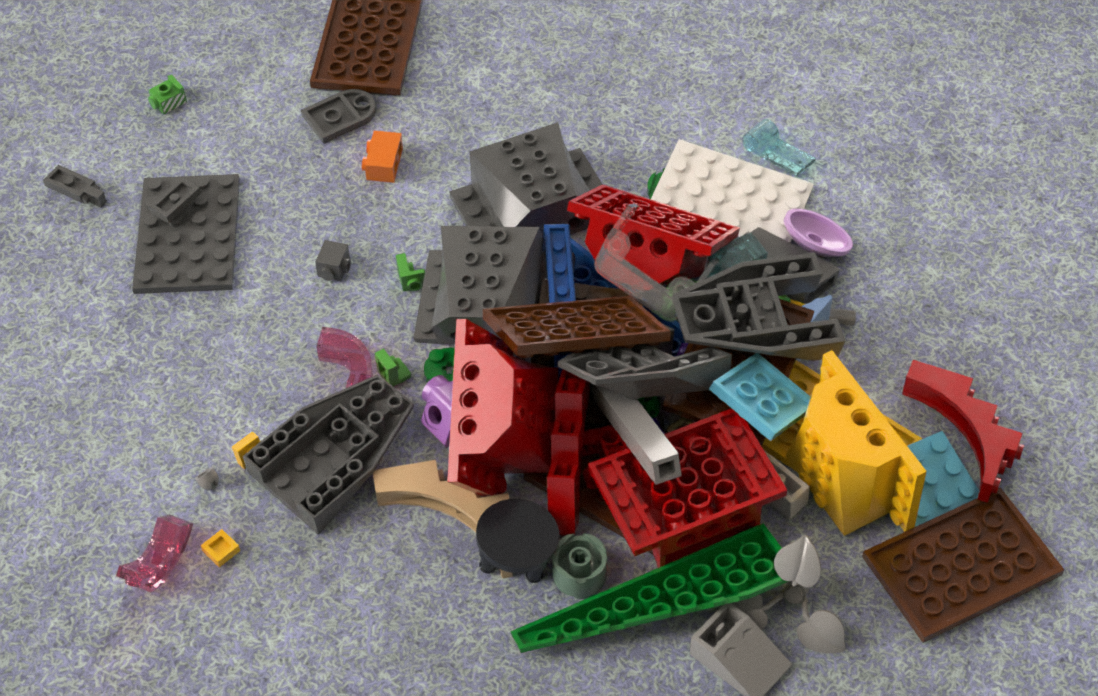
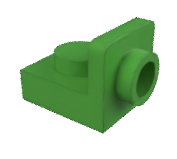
[395,253,425,292]
[375,348,411,387]

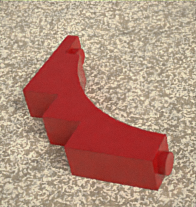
[547,355,590,536]

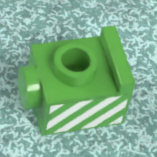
[148,74,187,115]

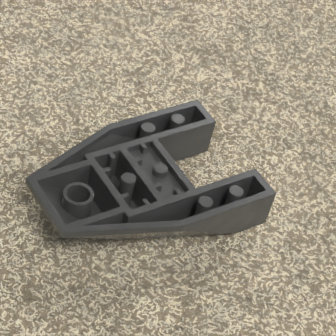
[672,253,845,361]
[558,324,732,399]

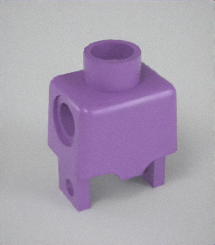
[421,375,453,447]

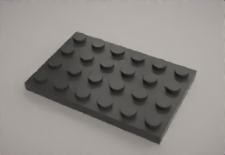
[132,174,240,294]

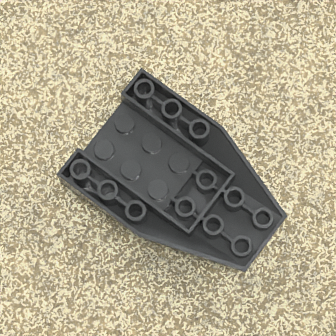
[243,374,414,534]

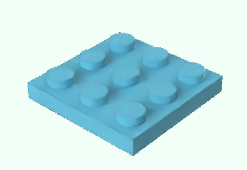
[709,353,811,441]
[907,431,979,527]

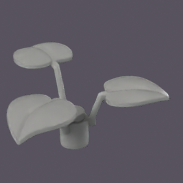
[732,535,846,653]

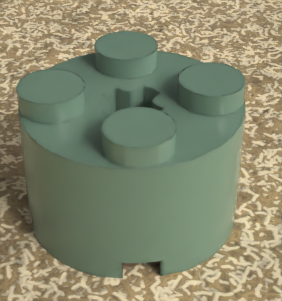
[552,533,608,599]

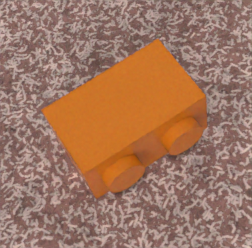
[362,130,403,183]

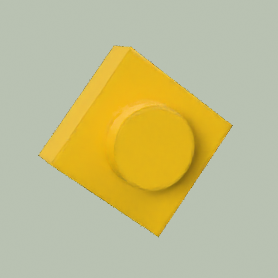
[232,432,260,469]
[201,529,240,568]

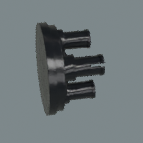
[476,499,559,583]

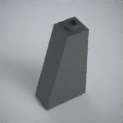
[738,227,840,304]

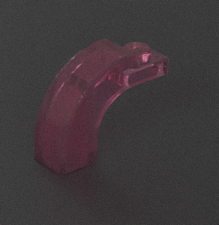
[316,327,373,388]
[116,514,193,592]

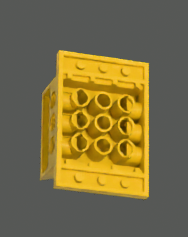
[786,350,927,536]

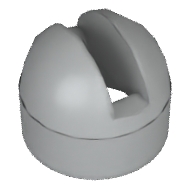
[195,467,219,490]

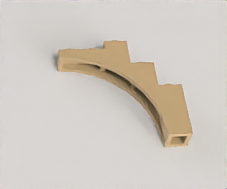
[373,460,513,578]

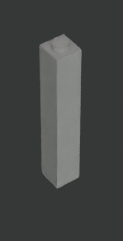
[591,383,681,485]

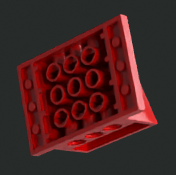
[567,184,740,290]
[447,319,558,497]
[588,408,787,568]

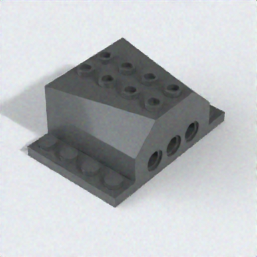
[449,122,602,238]
[413,226,576,344]

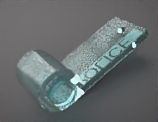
[743,119,816,176]

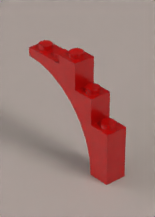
[902,360,1024,503]

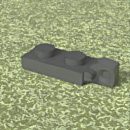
[43,165,107,207]

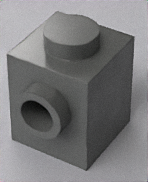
[315,240,351,281]

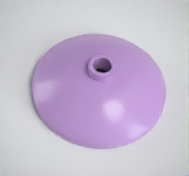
[784,209,853,257]

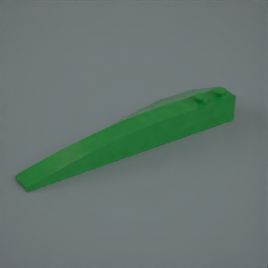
[510,523,789,653]

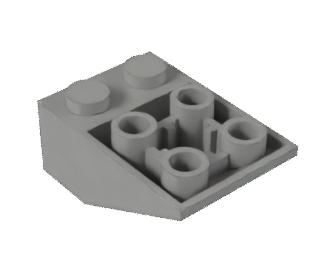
[690,603,792,696]

